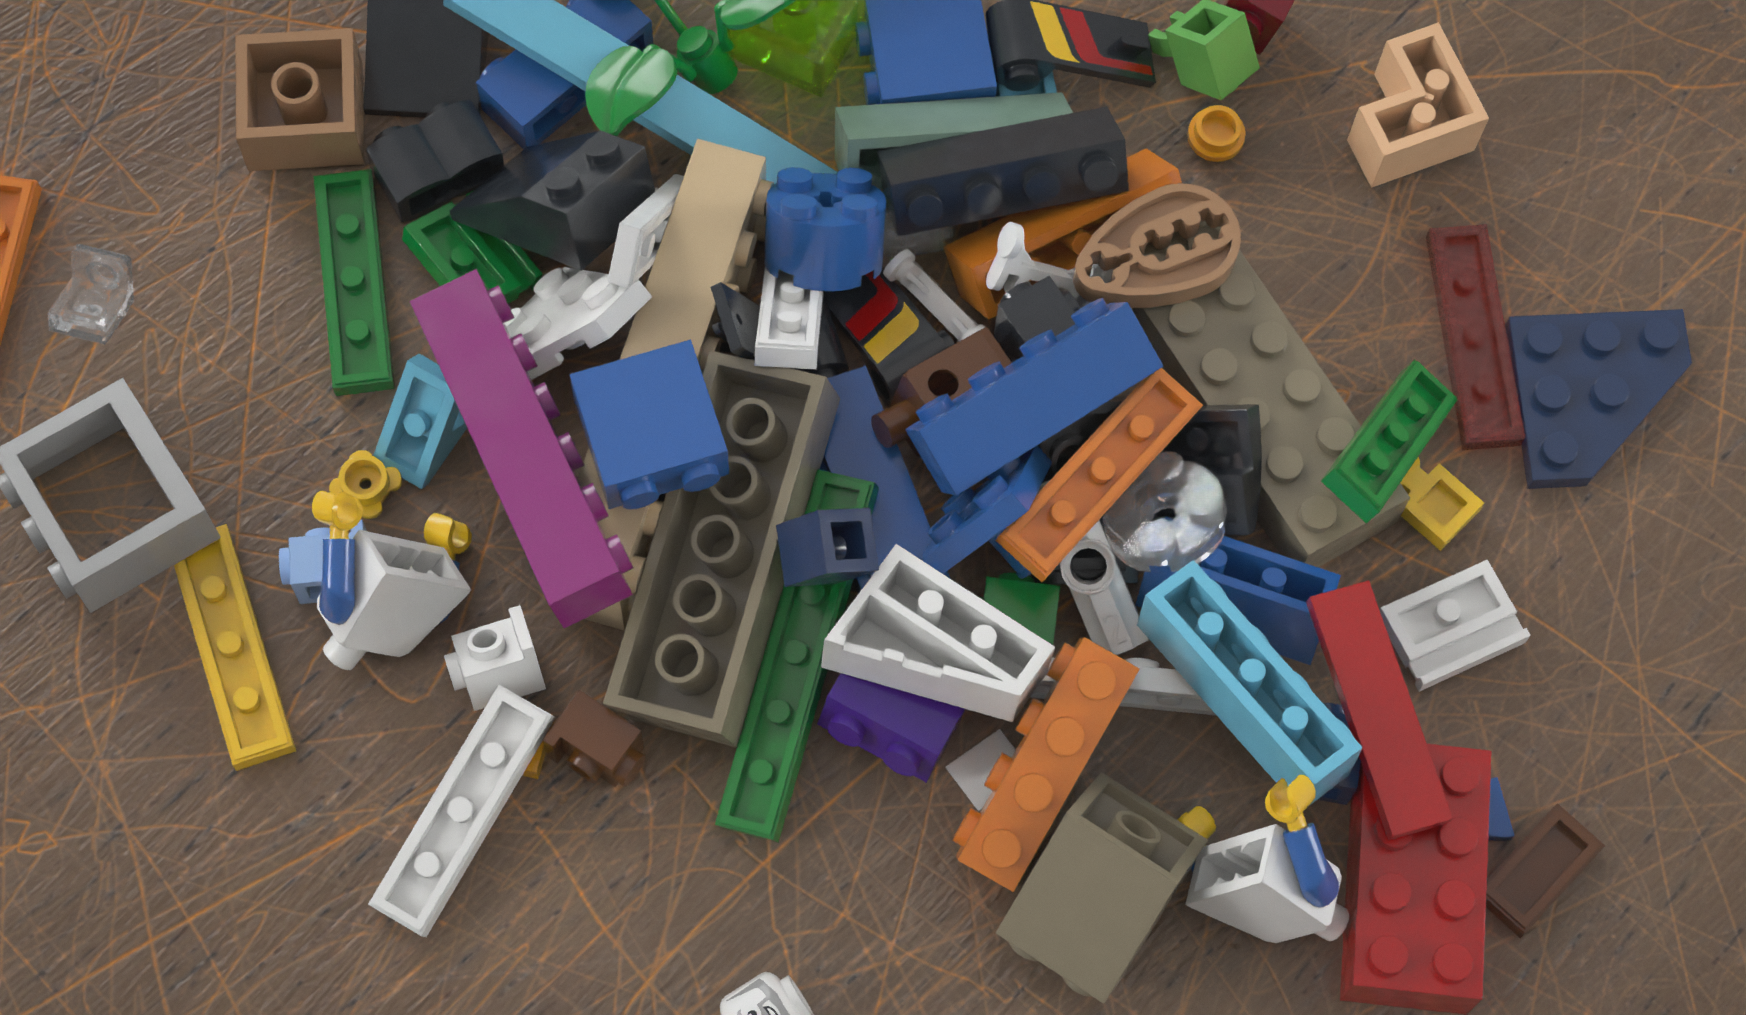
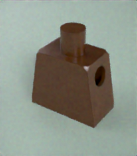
[871,327,1012,457]

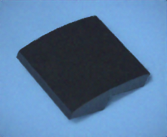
[1137,404,1262,535]

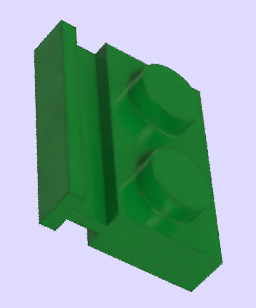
[402,191,543,304]

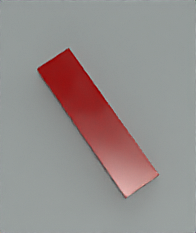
[1306,580,1453,841]

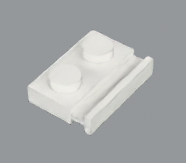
[1380,560,1531,692]

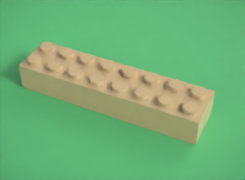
[578,138,774,631]

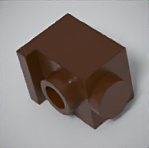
[543,690,646,787]

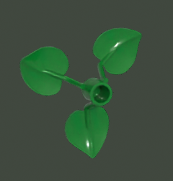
[585,0,796,136]

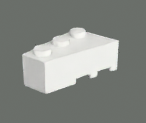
[821,544,1055,722]

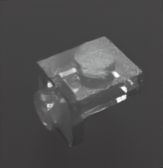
[48,244,134,345]

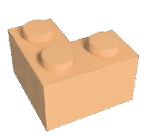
[1347,22,1489,188]

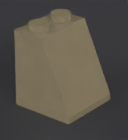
[996,772,1208,1004]

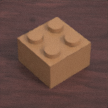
[235,28,365,171]

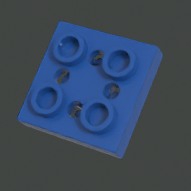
[920,445,1052,579]

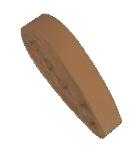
[1073,183,1241,308]

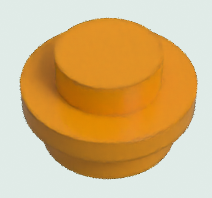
[1187,105,1246,162]

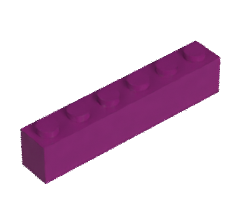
[410,269,634,628]

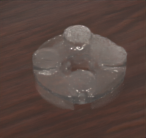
[1103,451,1227,572]

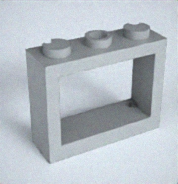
[0,378,221,613]

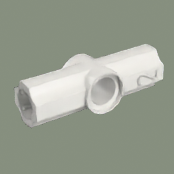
[1036,480,1149,655]

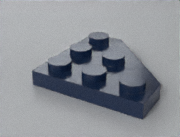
[1504,309,1692,489]

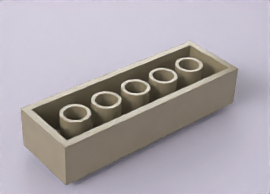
[1109,221,1410,567]
[603,351,840,747]

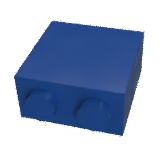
[855,0,997,105]
[569,339,729,509]

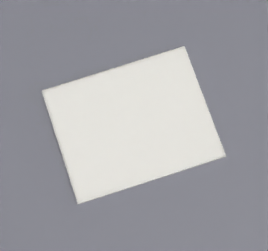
[945,729,1015,811]

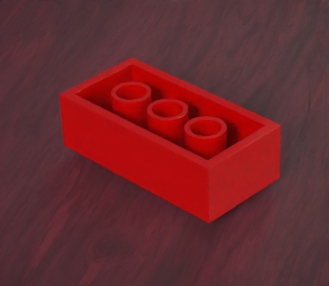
[1340,744,1492,1015]

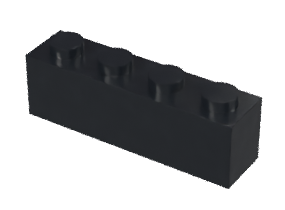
[877,106,1129,237]

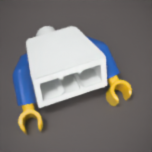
[312,491,472,670]
[1177,775,1349,943]

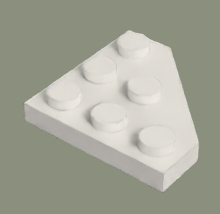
[505,267,652,380]

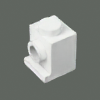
[444,605,546,711]

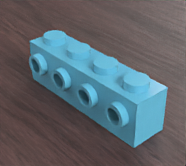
[1137,560,1363,807]

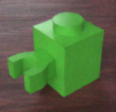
[1148,0,1260,100]

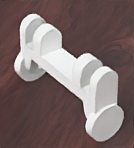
[986,222,1113,308]
[883,249,985,341]

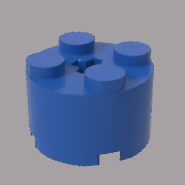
[764,167,886,291]

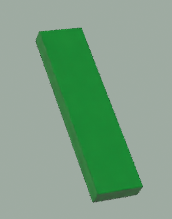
[313,169,395,396]
[1321,359,1458,524]

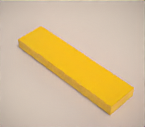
[174,524,296,771]

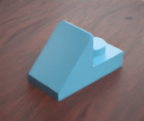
[373,354,467,489]

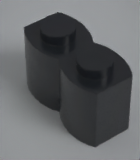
[366,99,504,222]

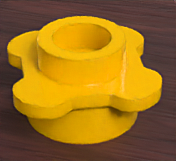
[329,450,402,519]

